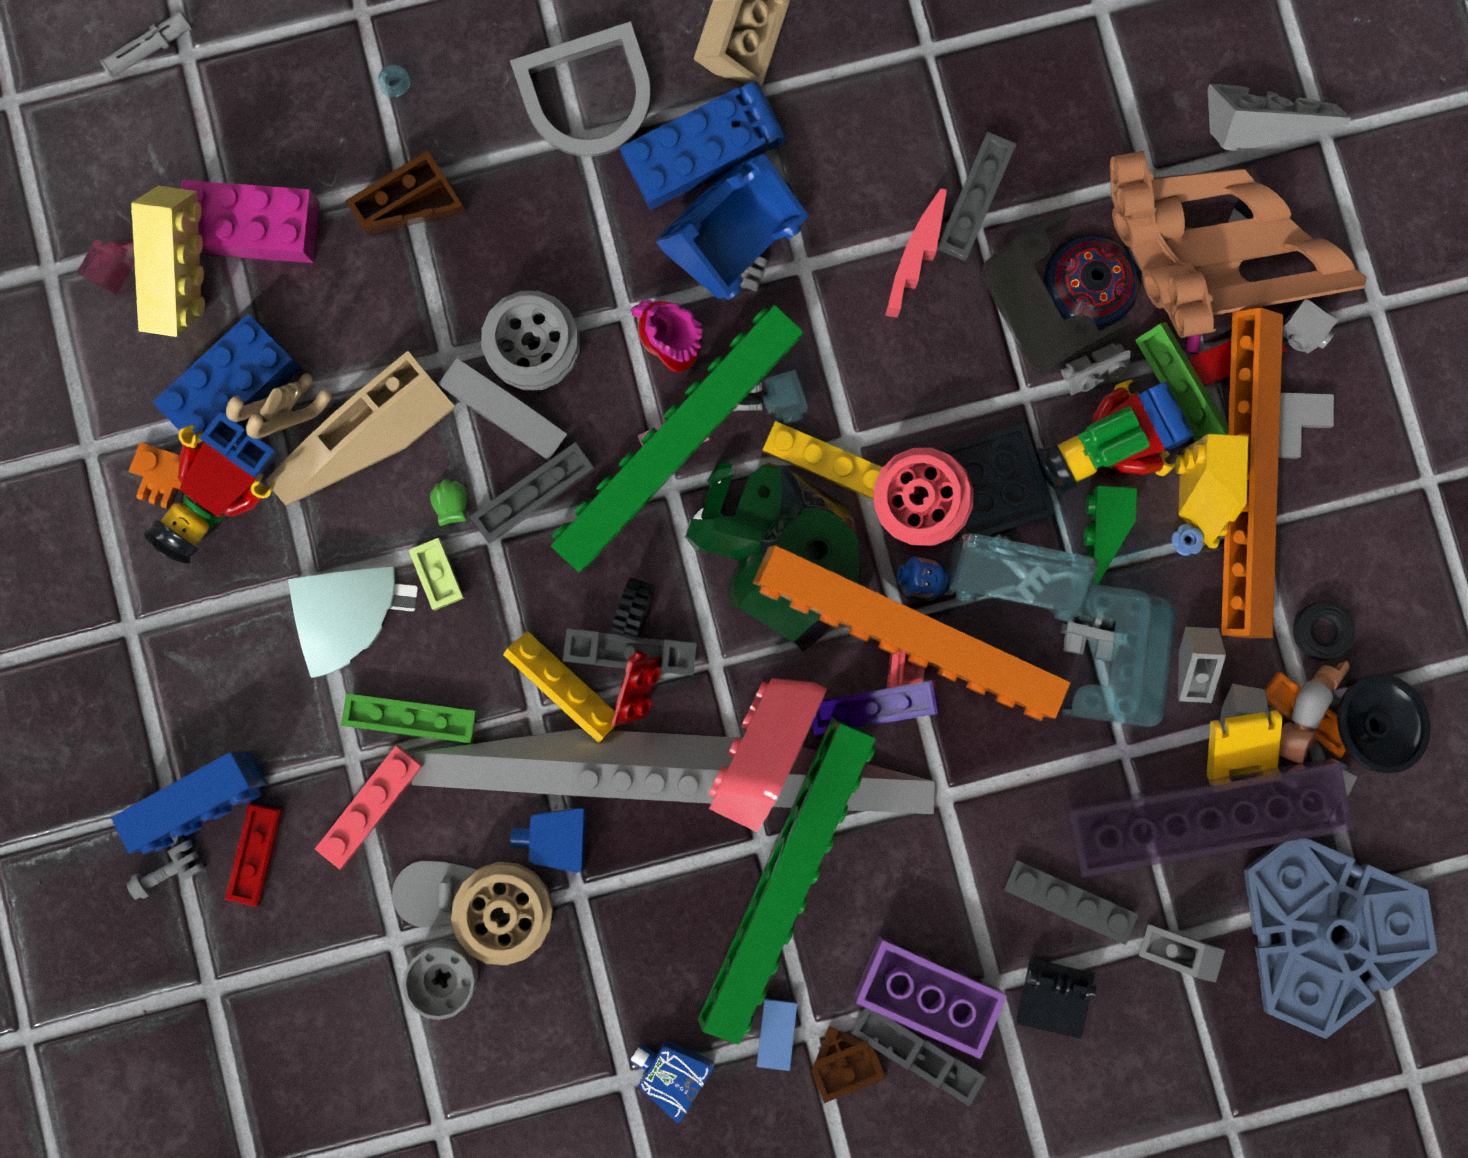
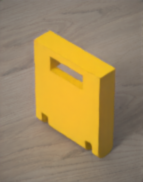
[1207,710,1282,787]

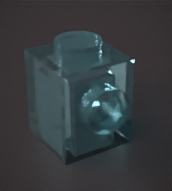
[762,370,808,423]

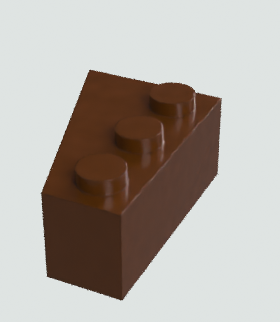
[345,150,466,235]

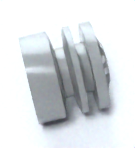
[402,939,479,1020]

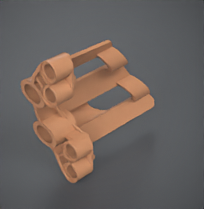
[1110,151,1367,338]

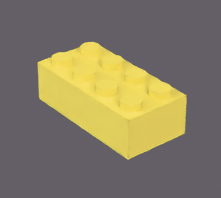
[131,186,205,337]

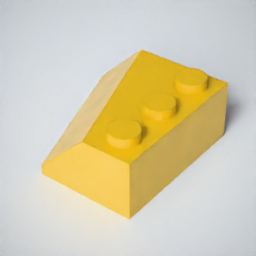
[1175,434,1248,549]

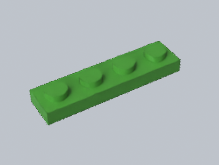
[1135,322,1228,442]
[341,693,477,743]

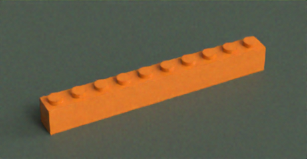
[1221,307,1283,638]
[753,546,1071,721]

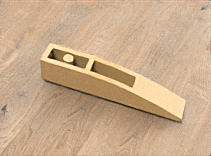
[265,351,456,506]

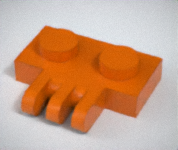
[128,442,181,509]

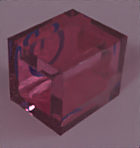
[77,239,135,295]

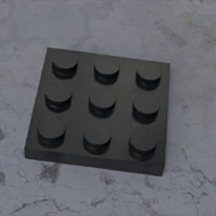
[938,422,1056,545]

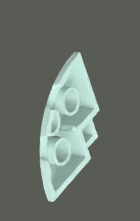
[288,567,395,678]

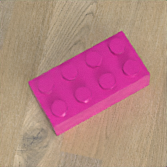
[181,180,320,263]

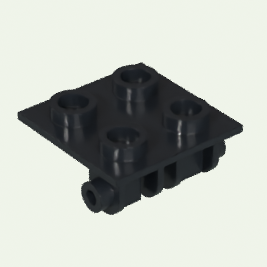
[1016,958,1097,1039]

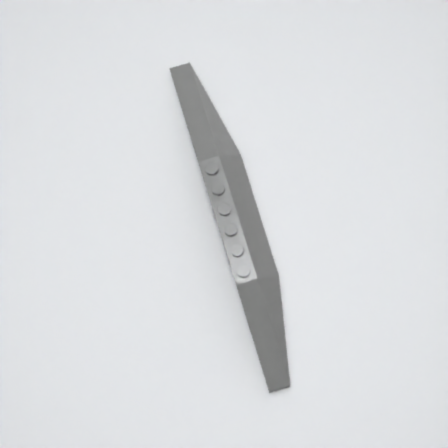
[412,729,935,814]

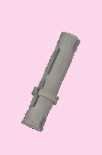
[100,11,192,79]

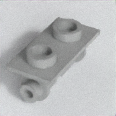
[1061,343,1131,396]

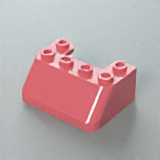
[708,678,827,832]

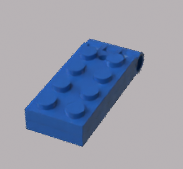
[619,81,787,210]

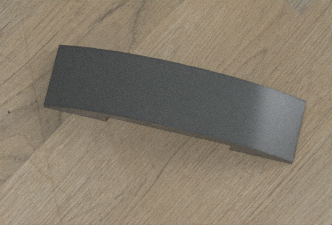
[563,628,697,676]

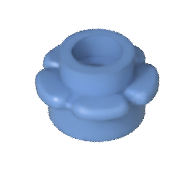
[1171,524,1204,556]

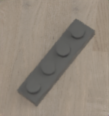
[937,132,1016,262]
[469,442,595,544]
[1002,859,1139,945]

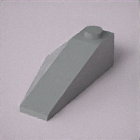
[1208,84,1351,151]

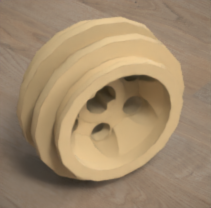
[451,862,553,965]

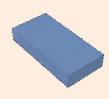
[757,998,798,1071]

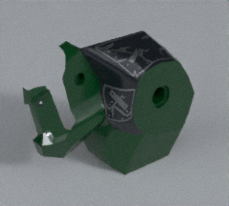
[685,462,861,652]

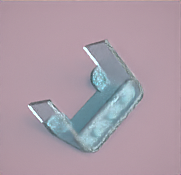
[944,534,1098,622]

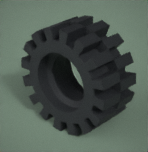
[611,577,655,641]

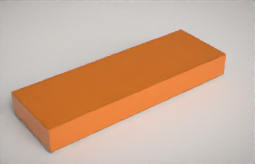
[1264,672,1347,758]

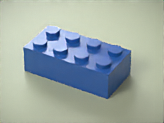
[152,314,302,445]
[110,751,268,855]

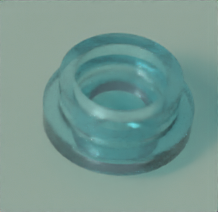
[378,65,410,97]

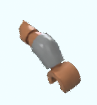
[1279,661,1350,763]

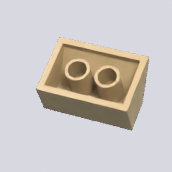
[694,0,790,87]

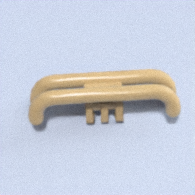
[226,373,332,439]

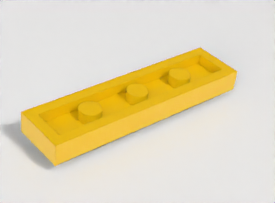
[762,421,883,500]
[503,631,617,743]

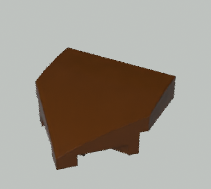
[812,1026,886,1103]

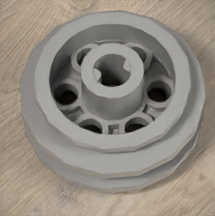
[481,291,580,390]

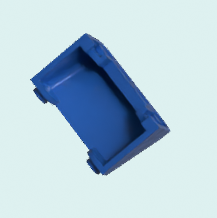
[655,153,809,300]

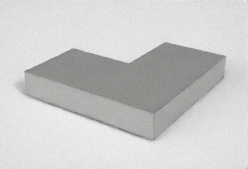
[1278,393,1334,459]

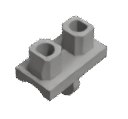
[1060,605,1127,662]

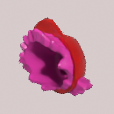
[630,299,703,373]

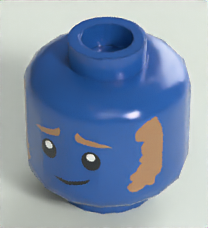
[897,556,948,601]

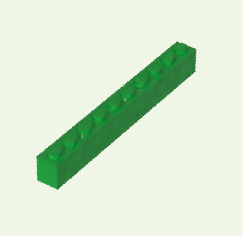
[551,305,803,573]
[698,717,876,1045]

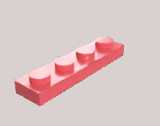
[315,745,424,870]

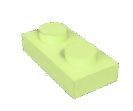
[408,538,465,611]

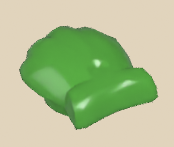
[430,479,467,526]

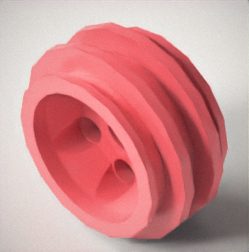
[874,448,974,546]

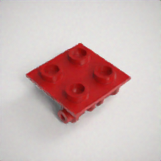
[611,651,662,726]

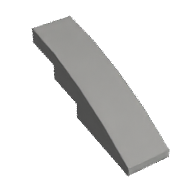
[438,358,567,460]

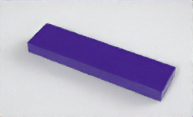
[812,680,941,735]

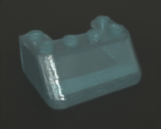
[1062,584,1175,727]

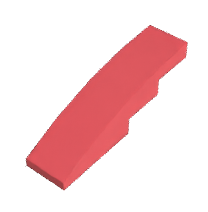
[885,189,947,318]

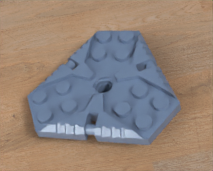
[1244,833,1437,1039]

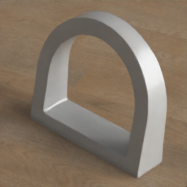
[510,21,650,157]

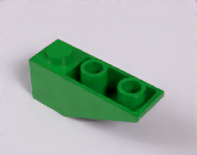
[1082,486,1137,586]

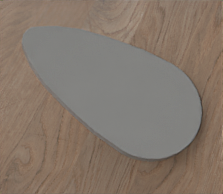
[392,860,506,927]

